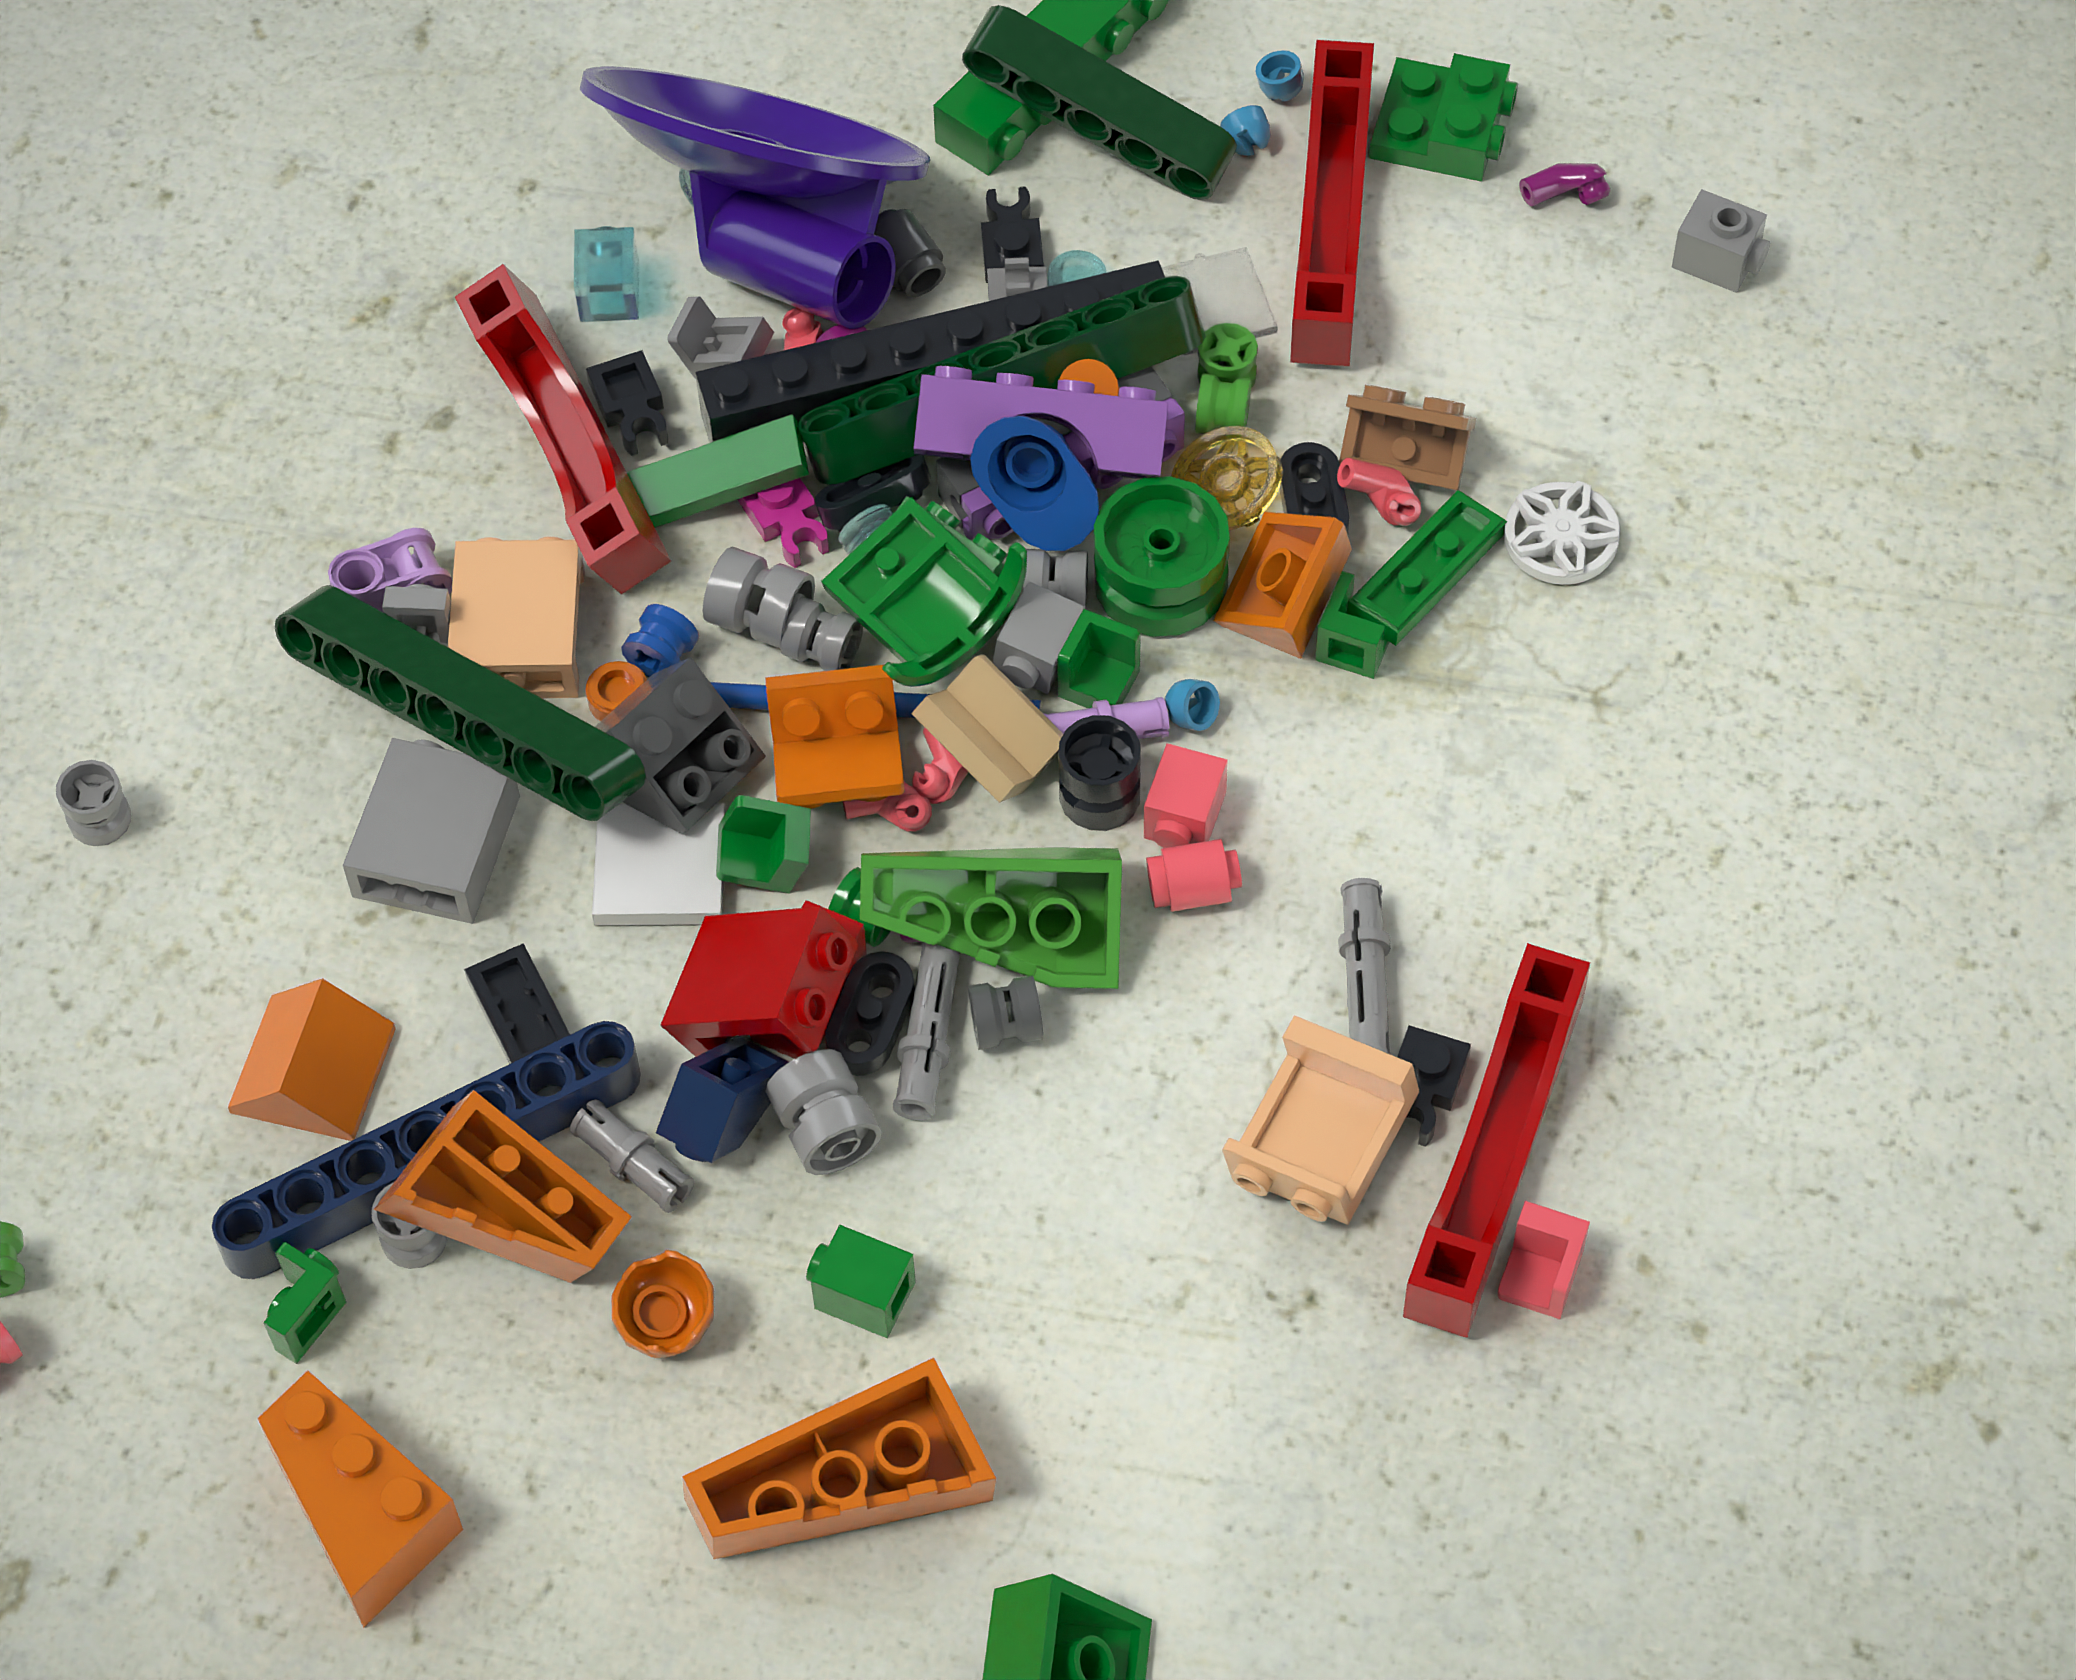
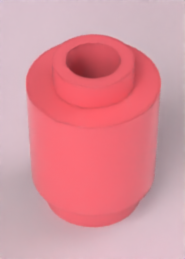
[1146,839,1242,912]

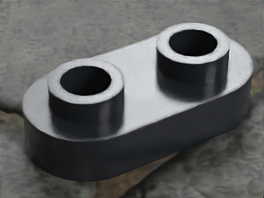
[1278,442,1349,535]
[814,455,931,534]
[825,951,914,1076]

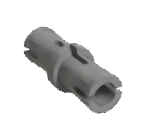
[570,1099,694,1213]

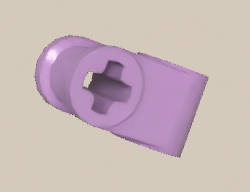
[328,528,453,613]

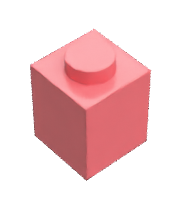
[1144,743,1228,848]

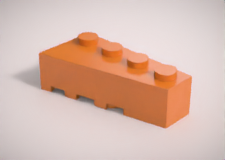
[682,1358,996,1559]

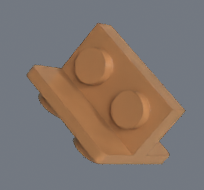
[1339,385,1477,490]

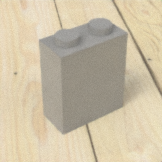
[343,738,520,924]

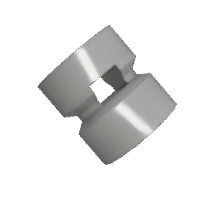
[702,546,815,649]
[765,1049,882,1175]

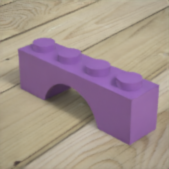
[914,366,1168,479]

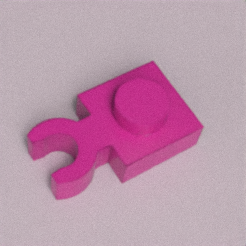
[737,478,829,568]

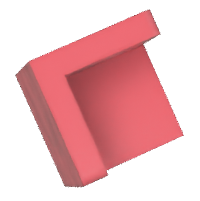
[1497,1201,1590,1319]

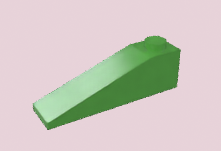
[860,847,1122,989]

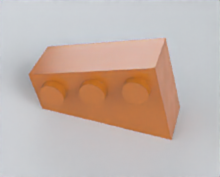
[373,1090,632,1283]
[258,1370,463,1628]

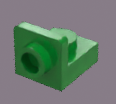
[263,1242,347,1364]

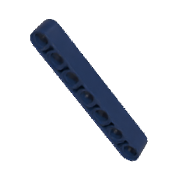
[212,1021,641,1279]

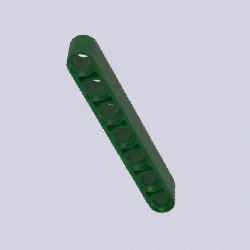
[798,276,1206,485]
[275,585,646,821]

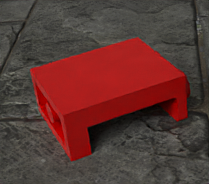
[660,906,857,1057]

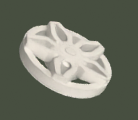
[1504,481,1620,585]

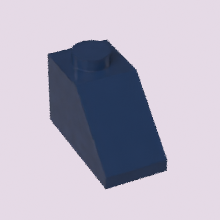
[656,1036,788,1163]

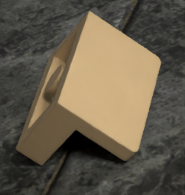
[911,655,1063,803]

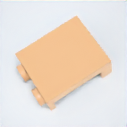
[448,537,585,698]
[1222,1015,1419,1225]

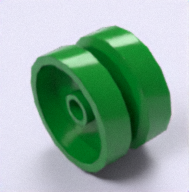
[1094,476,1230,637]

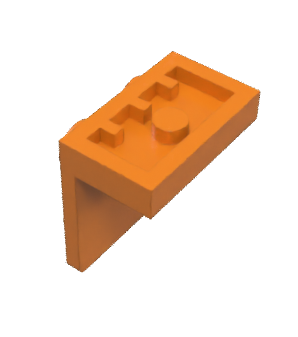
[765,665,905,809]

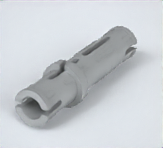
[1338,878,1392,1055]
[893,941,960,1120]

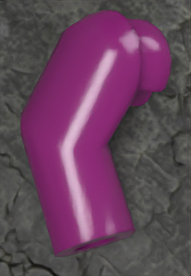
[1519,163,1611,207]

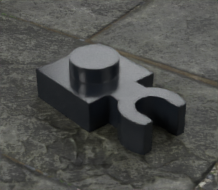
[981,186,1044,283]
[586,350,668,456]
[1397,1025,1471,1147]

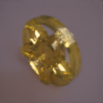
[1171,426,1283,531]

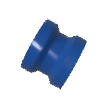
[621,604,699,677]

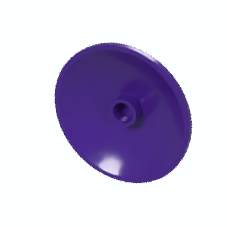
[580,66,930,329]

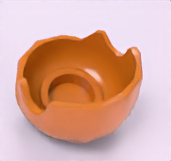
[611,1250,714,1358]

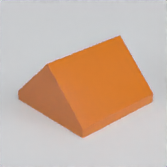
[1213,512,1352,659]
[228,978,396,1141]

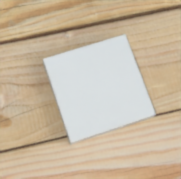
[592,803,726,926]

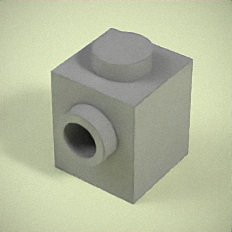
[1672,189,1770,293]
[993,581,1085,694]

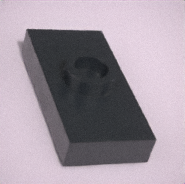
[464,943,570,1064]

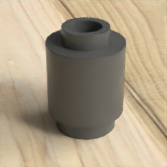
[874,209,946,297]

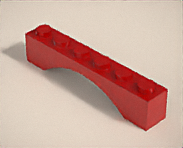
[1290,40,1374,366]
[455,264,672,595]
[1403,943,1591,1338]

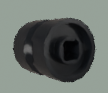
[1058,715,1141,831]

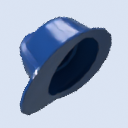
[970,416,1099,551]

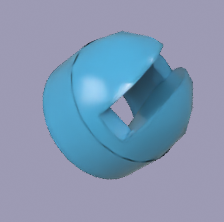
[1255,50,1304,101]
[1220,105,1271,156]
[1165,679,1220,731]

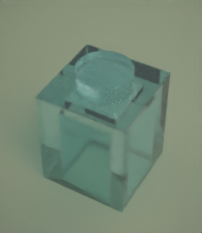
[574,226,639,322]

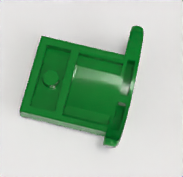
[821,497,1027,687]

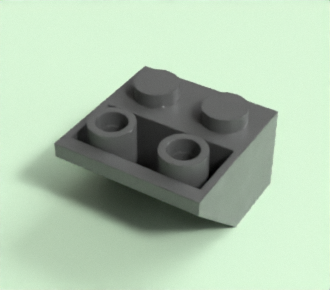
[595,657,766,833]

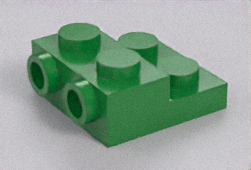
[1369,53,1518,182]

